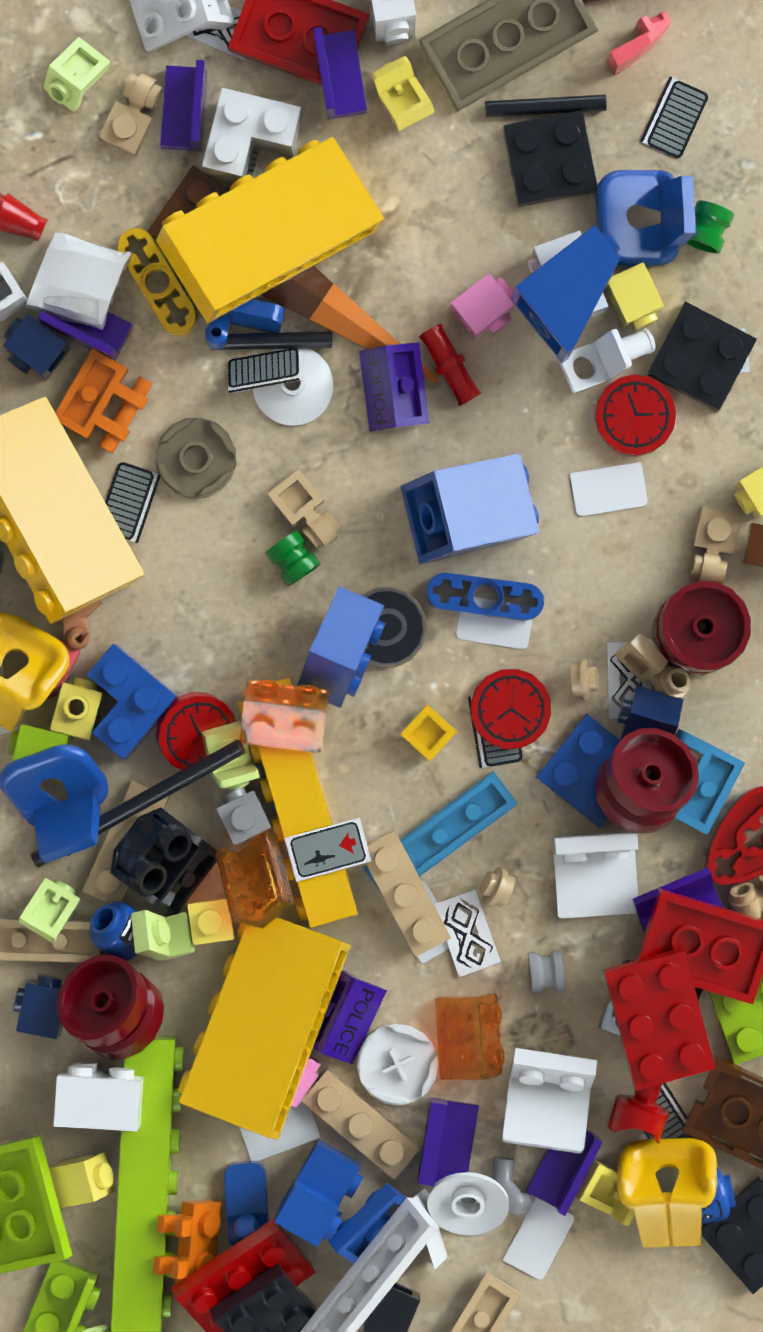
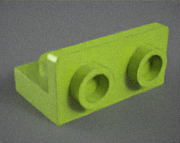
[23,1260,102,1332]

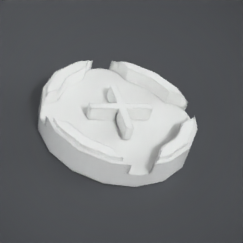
[357,1023,438,1106]

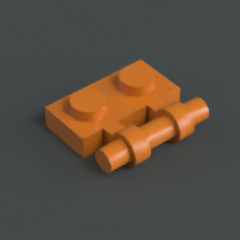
[55,348,153,454]

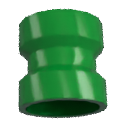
[686,200,734,254]
[265,530,321,587]

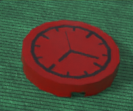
[594,374,676,456]
[471,669,551,749]
[156,692,236,770]

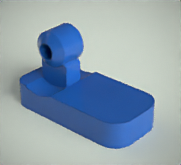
[201,299,284,349]
[224,1161,269,1246]

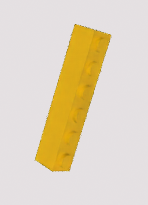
[237,678,358,928]

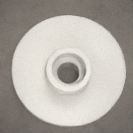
[253,348,333,426]
[427,1172,509,1236]

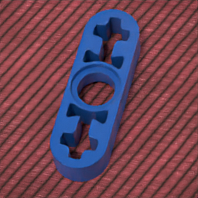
[427,573,544,621]

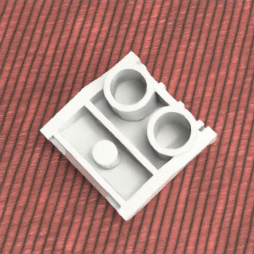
[26,232,131,330]

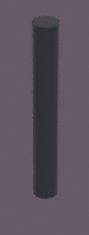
[485,94,607,118]
[211,331,332,350]

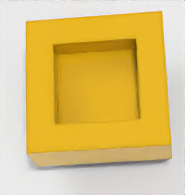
[400,704,457,761]

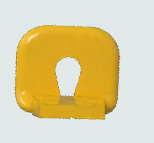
[0,613,70,732]
[617,1138,717,1248]

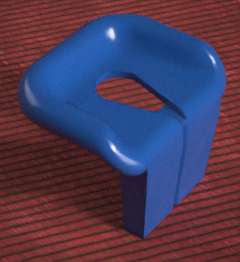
[595,170,696,266]
[0,744,108,863]

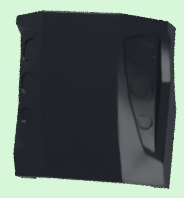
[110,807,224,916]

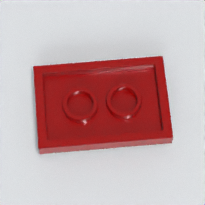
[228,0,370,86]
[636,888,763,1005]
[603,948,716,1091]
[171,1218,316,1332]

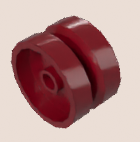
[653,581,751,676]
[594,728,699,833]
[57,955,164,1060]

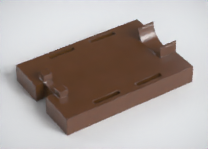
[682,1056,763,1170]

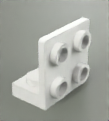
[129,0,235,52]
[552,832,639,919]
[502,1048,597,1153]

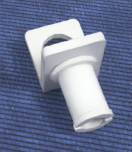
[559,328,656,393]

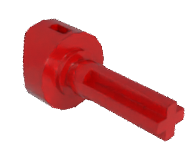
[607,1084,669,1144]

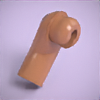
[62,601,102,649]

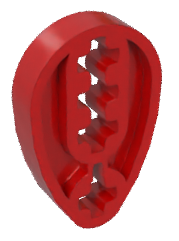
[704,786,763,885]

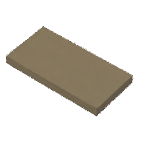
[417,0,598,112]

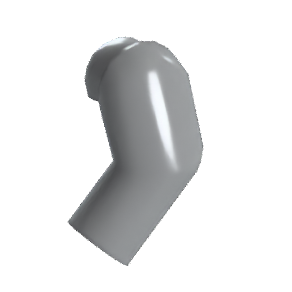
[492,1157,533,1216]

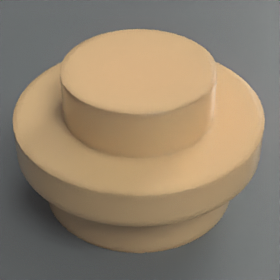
[571,659,600,700]
[480,867,515,907]

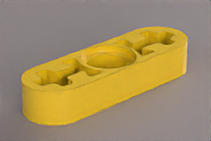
[118,228,197,337]

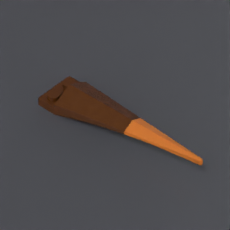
[147,165,439,383]

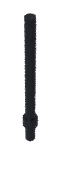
[31,739,246,868]

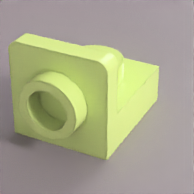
[43,37,110,112]
[201,721,259,790]
[18,878,81,943]
[131,910,195,962]

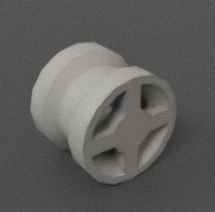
[528,950,565,994]

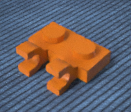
[153,1199,222,1284]

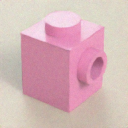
[450,273,514,341]

